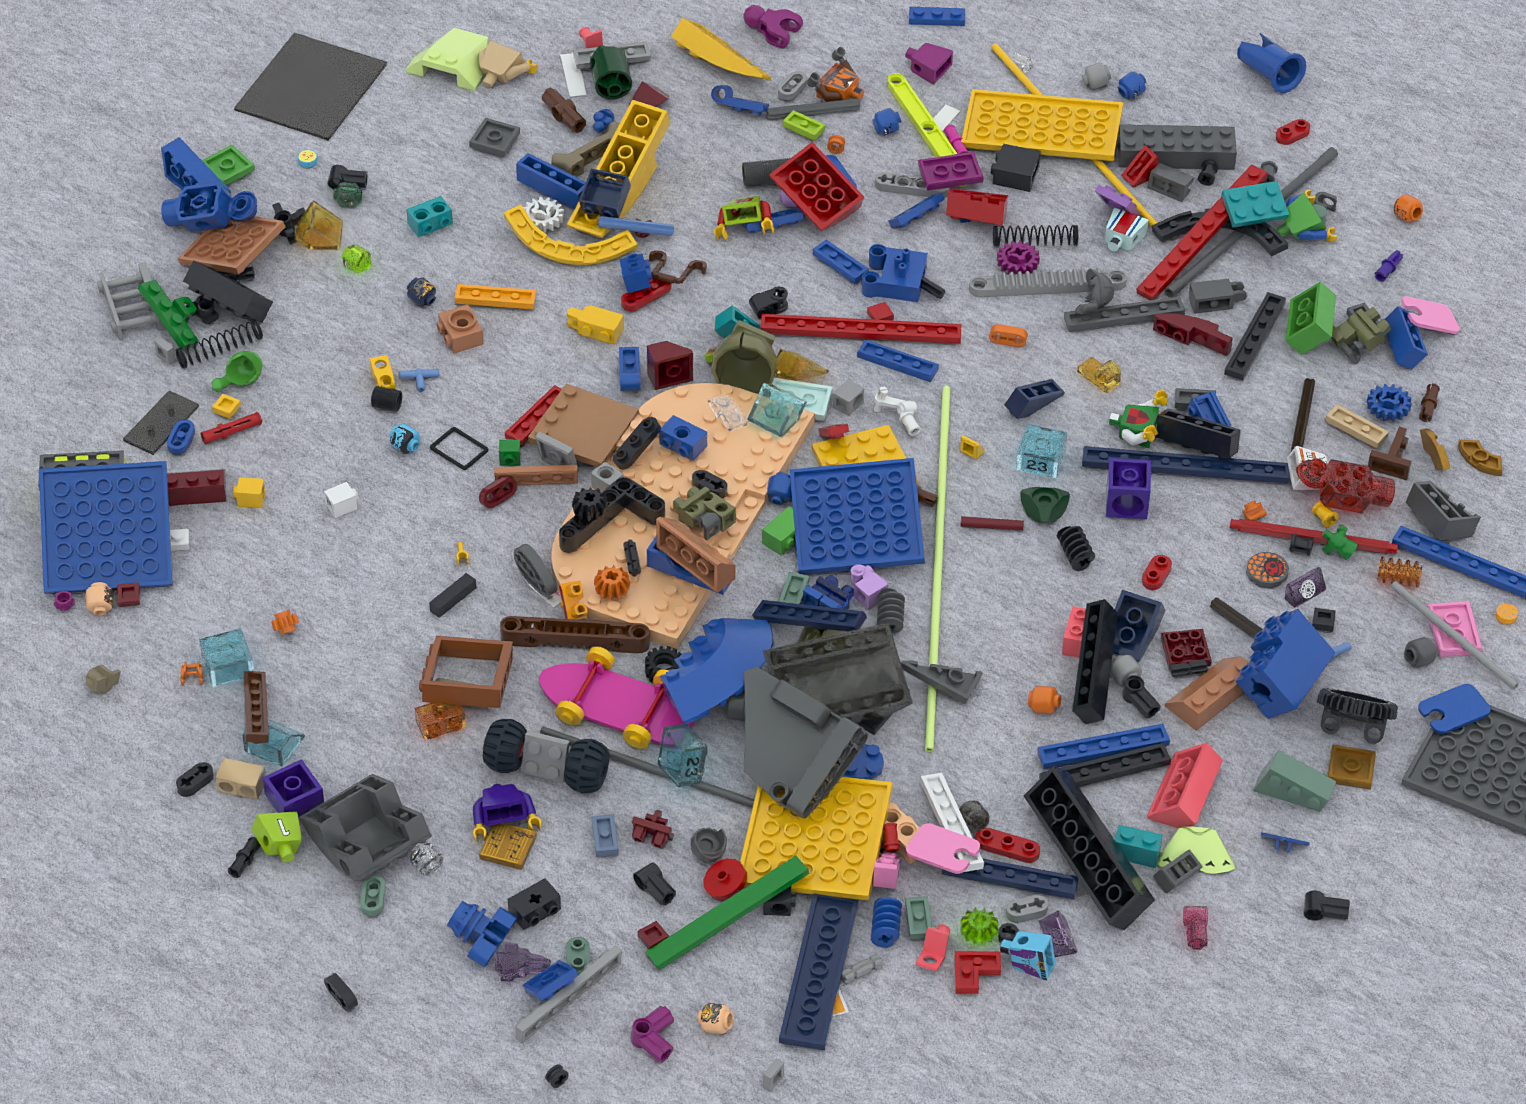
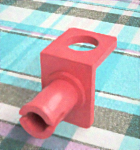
[579,27,603,49]
[916,924,950,971]

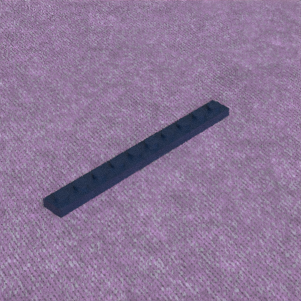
[1082,446,1290,484]

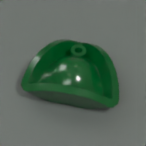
[1020,487,1070,522]

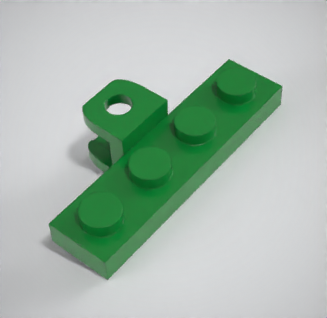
[138,279,200,350]

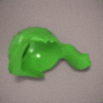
[211,351,263,393]

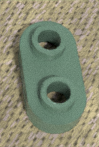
[360,875,385,916]
[566,937,590,975]

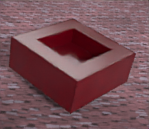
[117,582,140,607]
[637,921,669,950]

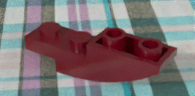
[1153,313,1233,356]

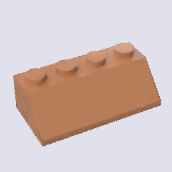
[656,517,736,593]
[1164,656,1249,731]

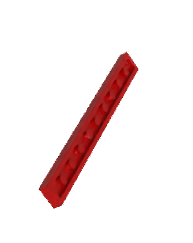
[1136,164,1268,300]
[761,314,962,344]

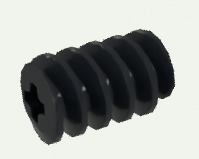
[1057,526,1095,572]

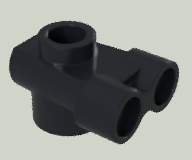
[186,295,219,324]

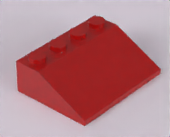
[769,142,864,232]

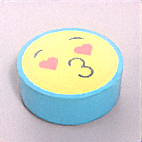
[298,150,318,168]

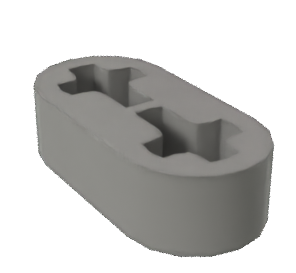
[1006,895,1048,923]

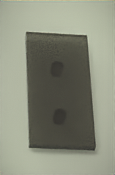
[123,391,199,455]

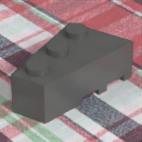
[1405,481,1481,541]

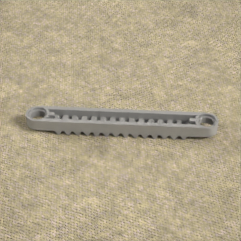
[969,267,1127,297]

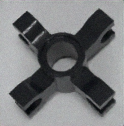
[272,202,309,245]

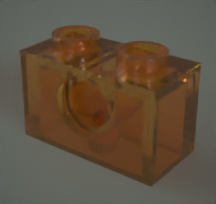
[415,703,466,740]

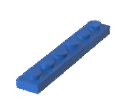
[1037,724,1170,769]

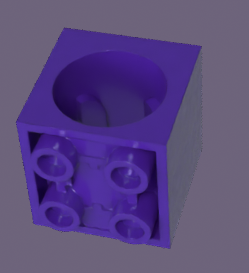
[1106,458,1151,519]

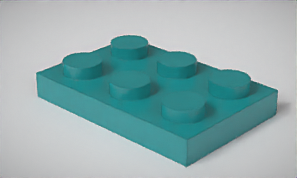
[1221,181,1289,228]

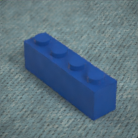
[516,153,586,210]

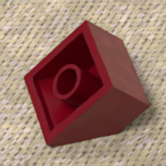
[647,341,693,390]

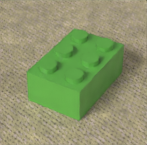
[1286,282,1336,355]

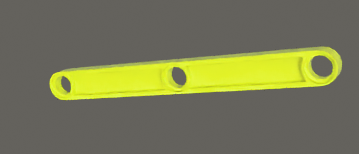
[887,73,967,187]

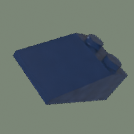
[1113,590,1166,662]

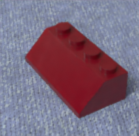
[167,469,226,506]

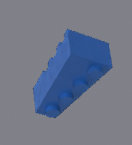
[161,137,231,193]

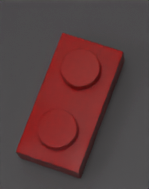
[818,424,850,440]

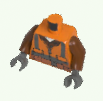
[807,47,864,102]

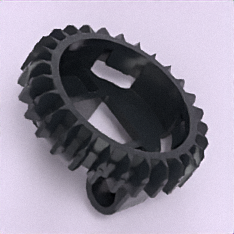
[1317,688,1398,744]

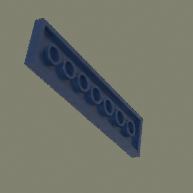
[779,893,859,1051]

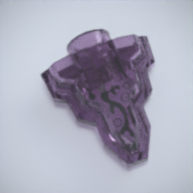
[495,942,551,982]

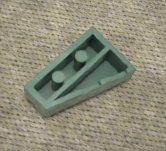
[1253,750,1336,812]

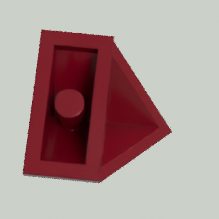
[629,81,669,107]

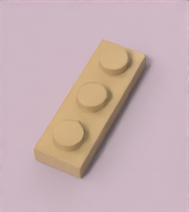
[1325,404,1389,449]

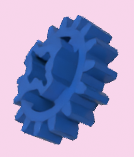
[1367,384,1412,422]

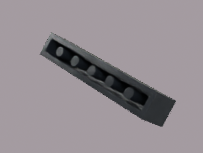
[1072,599,1118,724]

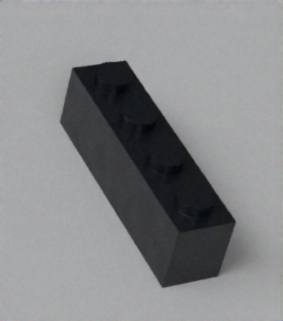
[1156,408,1241,459]

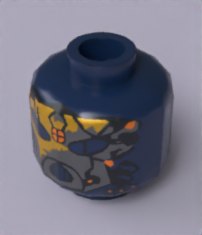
[407,277,436,307]

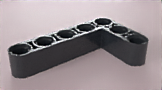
[559,477,665,553]

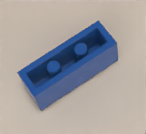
[1385,306,1428,370]

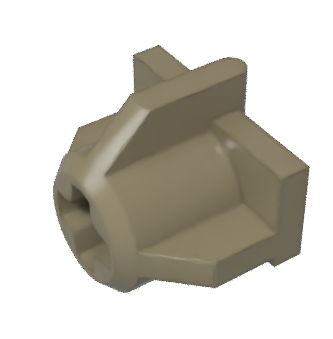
[86,665,121,694]

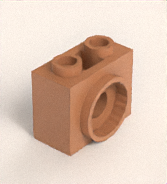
[436,304,484,353]

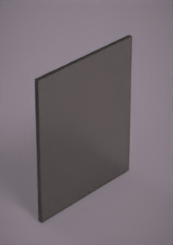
[234,33,387,141]

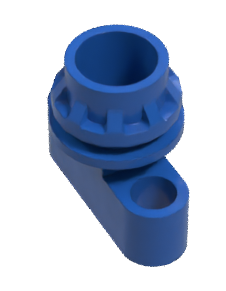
[447,901,518,968]

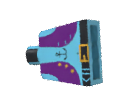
[1000,931,1056,980]

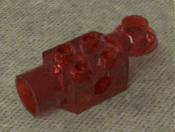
[1297,458,1395,514]

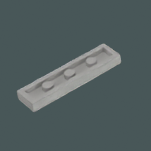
[573,41,651,69]

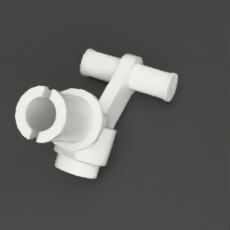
[872,387,921,436]

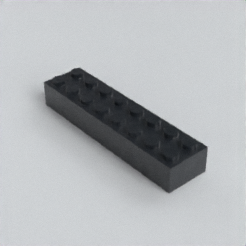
[1024,766,1155,930]

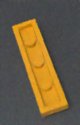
[455,284,537,310]

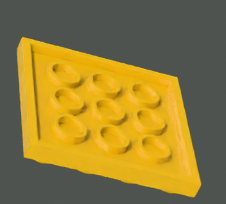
[812,424,918,485]

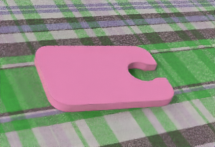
[1401,296,1460,334]
[906,823,980,874]

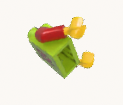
[714,196,774,240]

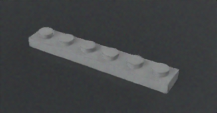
[515,945,622,1044]

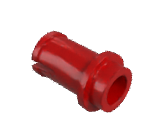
[883,823,901,852]

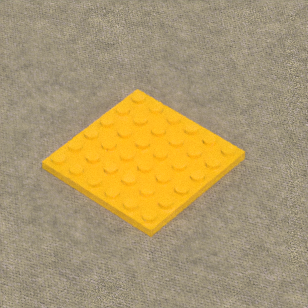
[740,777,893,901]

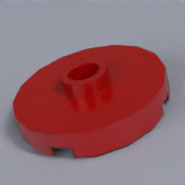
[703,858,747,901]

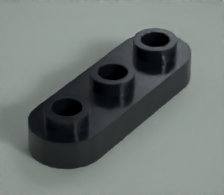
[613,417,661,470]

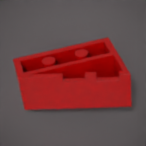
[946,188,1008,225]

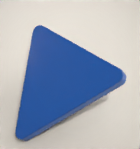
[1261,832,1310,852]

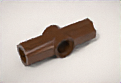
[542,87,586,133]

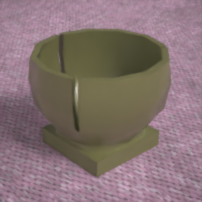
[712,320,777,394]

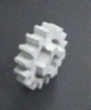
[523,197,564,233]

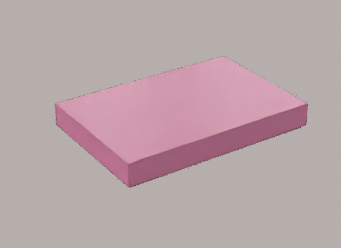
[1427,601,1483,657]

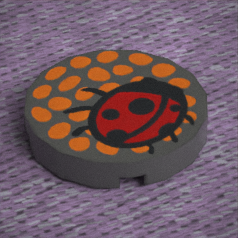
[1246,552,1289,588]

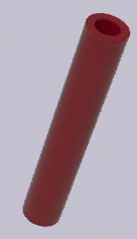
[961,516,1024,531]

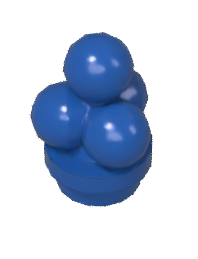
[593,109,614,133]

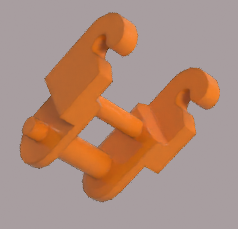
[181,661,203,686]

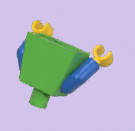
[1276,190,1338,242]

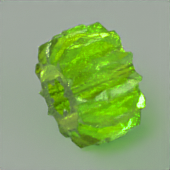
[960,907,998,946]

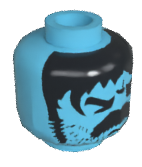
[389,424,420,454]

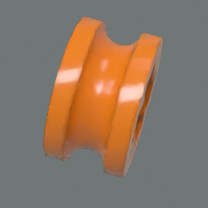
[827,135,845,154]

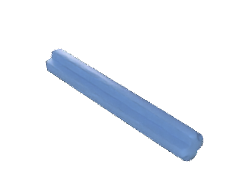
[598,216,674,236]

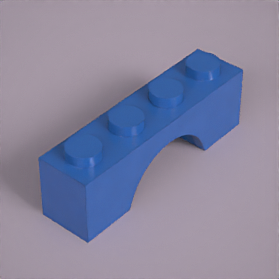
[647,536,731,595]

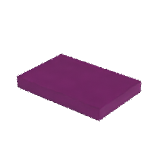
[918,152,984,191]

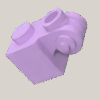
[850,565,888,610]

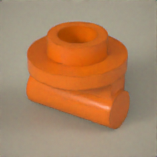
[1242,500,1267,521]

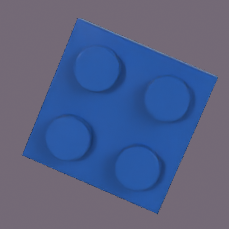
[522,960,578,1001]

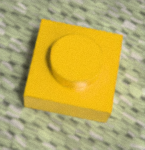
[212,394,241,419]

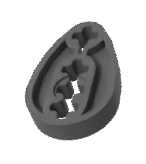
[514,544,557,597]

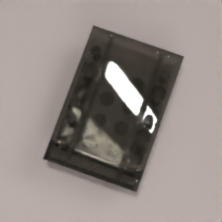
[763,623,913,723]

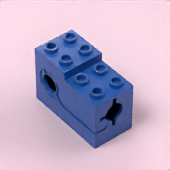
[1236,609,1335,719]

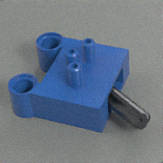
[862,244,946,302]

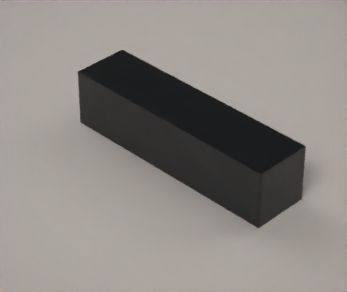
[429,573,476,618]

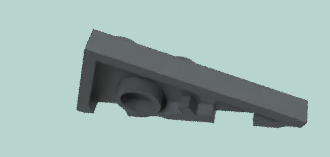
[899,660,983,704]

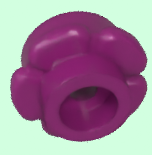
[54,591,75,610]

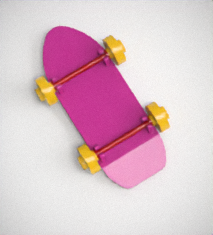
[539,647,696,749]

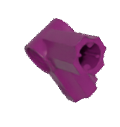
[630,1006,674,1062]

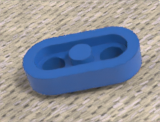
[167,420,195,455]

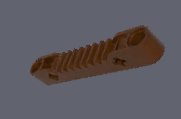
[500,616,650,653]

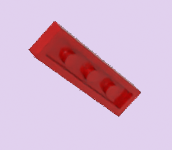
[505,385,562,447]

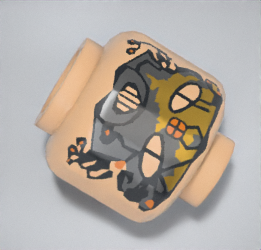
[85,582,114,616]
[698,1003,734,1034]

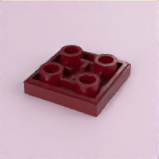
[1160,629,1212,670]

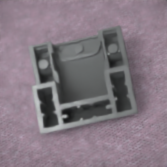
[299,774,432,881]

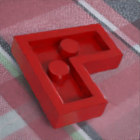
[954,951,1001,994]

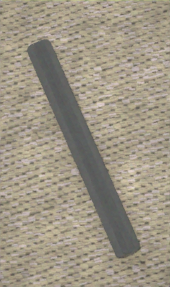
[767,99,860,120]

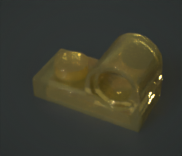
[1077,357,1121,393]

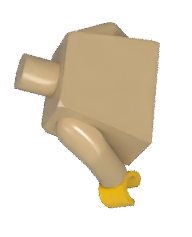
[478,40,538,88]

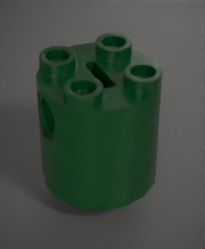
[589,45,632,100]

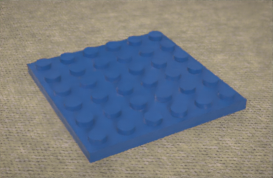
[790,458,925,575]
[39,461,173,594]

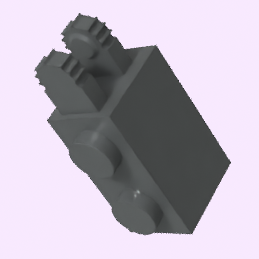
[1188,278,1248,314]

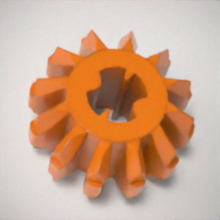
[594,565,630,601]

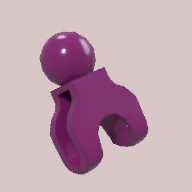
[743,5,803,49]

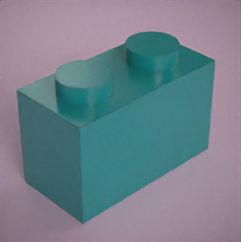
[1114,825,1163,868]

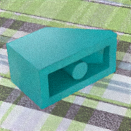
[715,305,761,338]

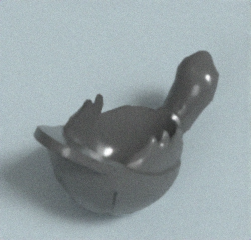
[1075,269,1114,315]

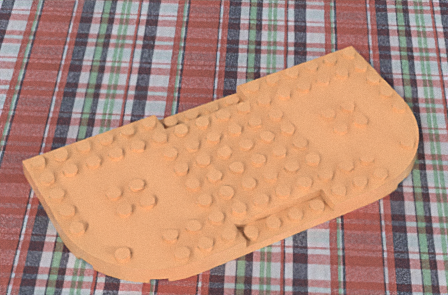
[552,383,815,650]

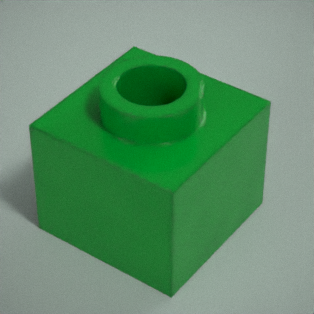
[499,439,521,466]

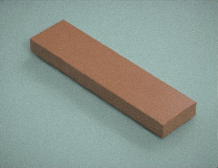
[494,465,578,486]

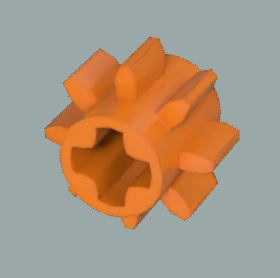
[271,609,299,635]

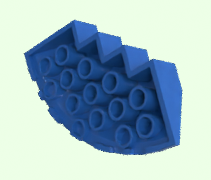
[660,618,774,725]

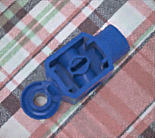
[161,182,257,232]

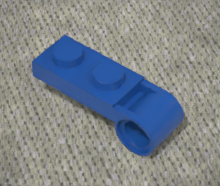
[711,85,769,115]
[619,347,641,391]

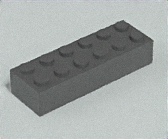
[1118,124,1237,170]

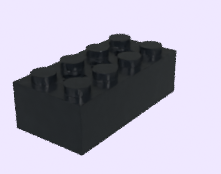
[183,260,273,323]

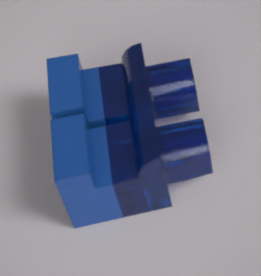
[803,574,854,609]

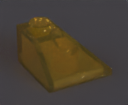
[295,200,343,250]
[775,349,829,381]

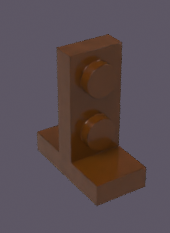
[1367,426,1412,481]

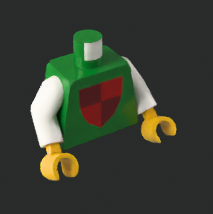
[1109,390,1168,448]

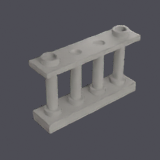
[97,262,166,340]

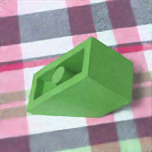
[762,506,795,555]

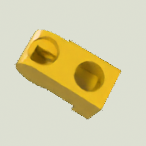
[370,355,396,390]

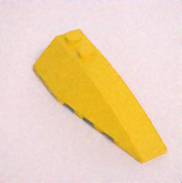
[671,17,772,81]

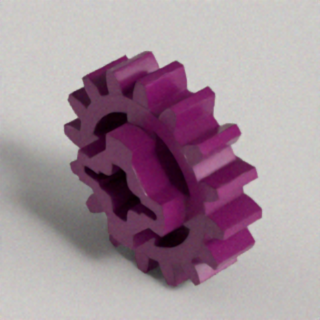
[997,240,1040,275]

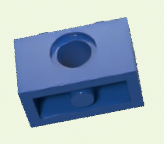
[659,415,707,461]

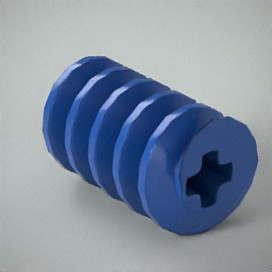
[871,898,902,948]

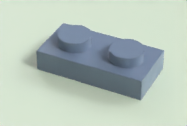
[591,814,619,857]

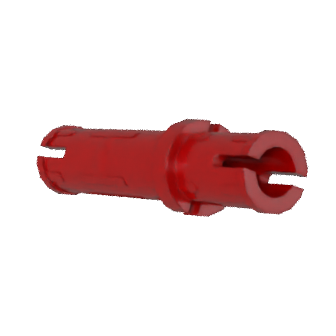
[200,412,262,444]

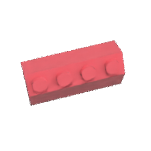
[1147,743,1223,829]

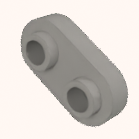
[778,71,807,100]

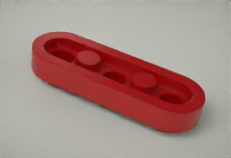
[621,278,672,312]
[975,828,1040,863]

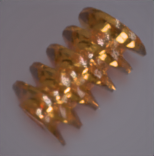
[1377,556,1422,588]

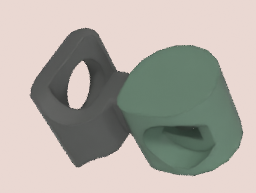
[1313,192,1337,224]

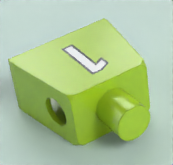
[251,812,302,862]

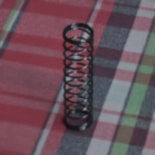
[993,225,1079,247]
[175,319,263,369]

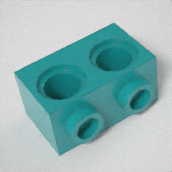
[406,196,453,237]

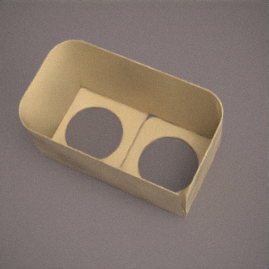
[216,759,266,799]

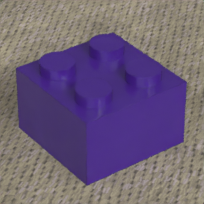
[262,759,324,817]

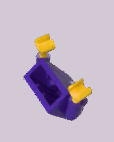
[473,784,542,843]

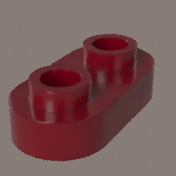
[479,476,517,508]

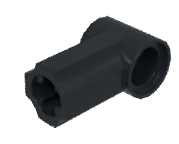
[327,164,368,190]
[1122,675,1161,718]
[633,862,676,906]
[1304,890,1350,921]

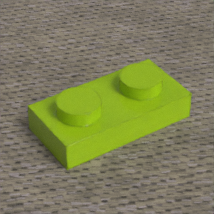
[783,110,825,141]

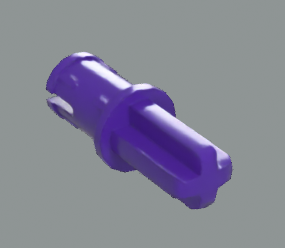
[1374,250,1403,282]

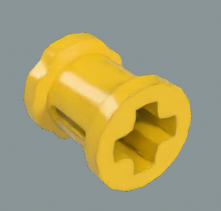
[1312,500,1339,528]

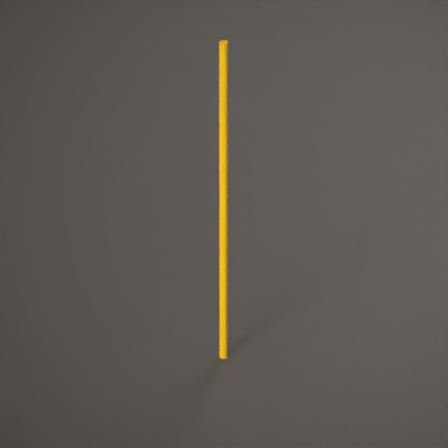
[991,43,1157,228]

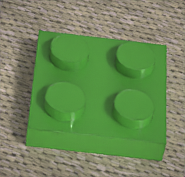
[202,145,255,186]

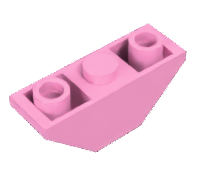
[873,851,901,889]

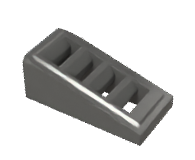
[1153,849,1203,893]

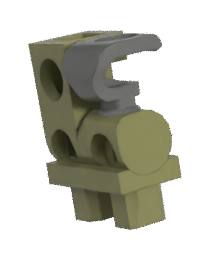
[1331,307,1391,364]
[673,486,736,540]

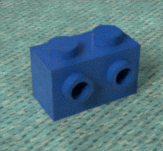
[620,254,653,293]

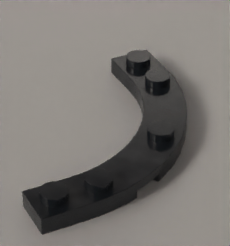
[1152,208,1288,256]

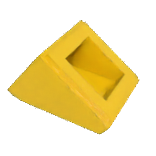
[960,435,985,460]

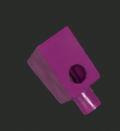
[905,43,953,85]

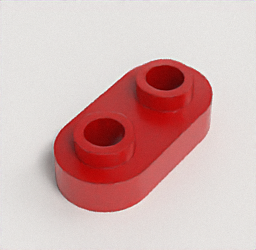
[1276,119,1310,145]
[1142,555,1172,590]

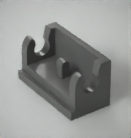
[1147,163,1194,202]

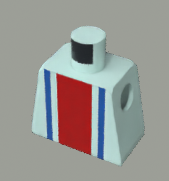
[1105,208,1149,252]

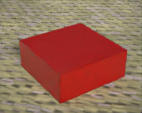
[867,302,894,320]

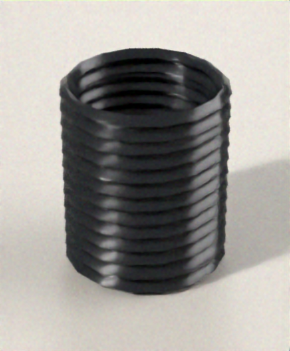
[371,386,402,412]

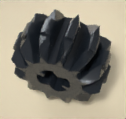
[572,486,608,522]

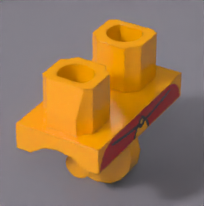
[559,581,588,620]

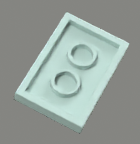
[767,378,832,421]

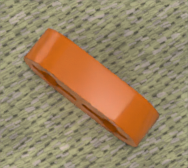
[989,324,1028,347]

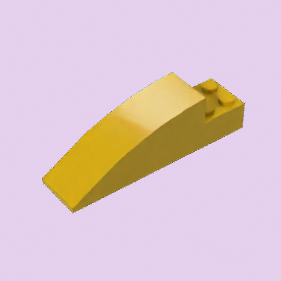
[567,100,670,238]

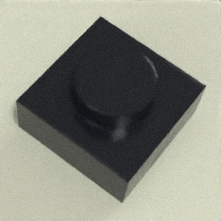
[1312,608,1336,632]

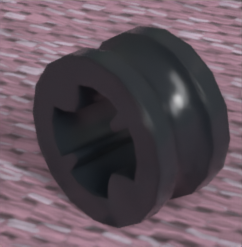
[998,923,1019,943]
[545,1064,569,1088]

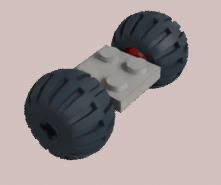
[482,719,610,793]

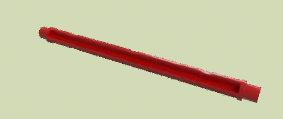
[1230,519,1398,554]

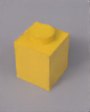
[233,477,265,508]

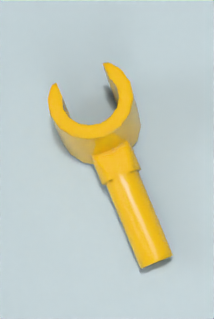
[456,541,469,565]

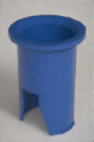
[1237,33,1307,93]

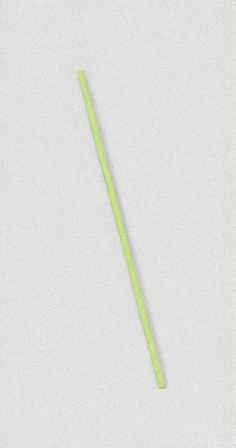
[925,386,951,753]

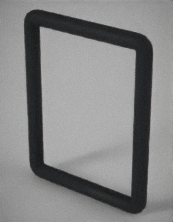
[430,427,489,470]

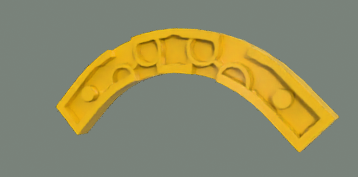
[504,204,637,265]

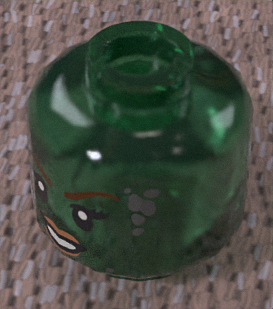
[333,182,363,208]

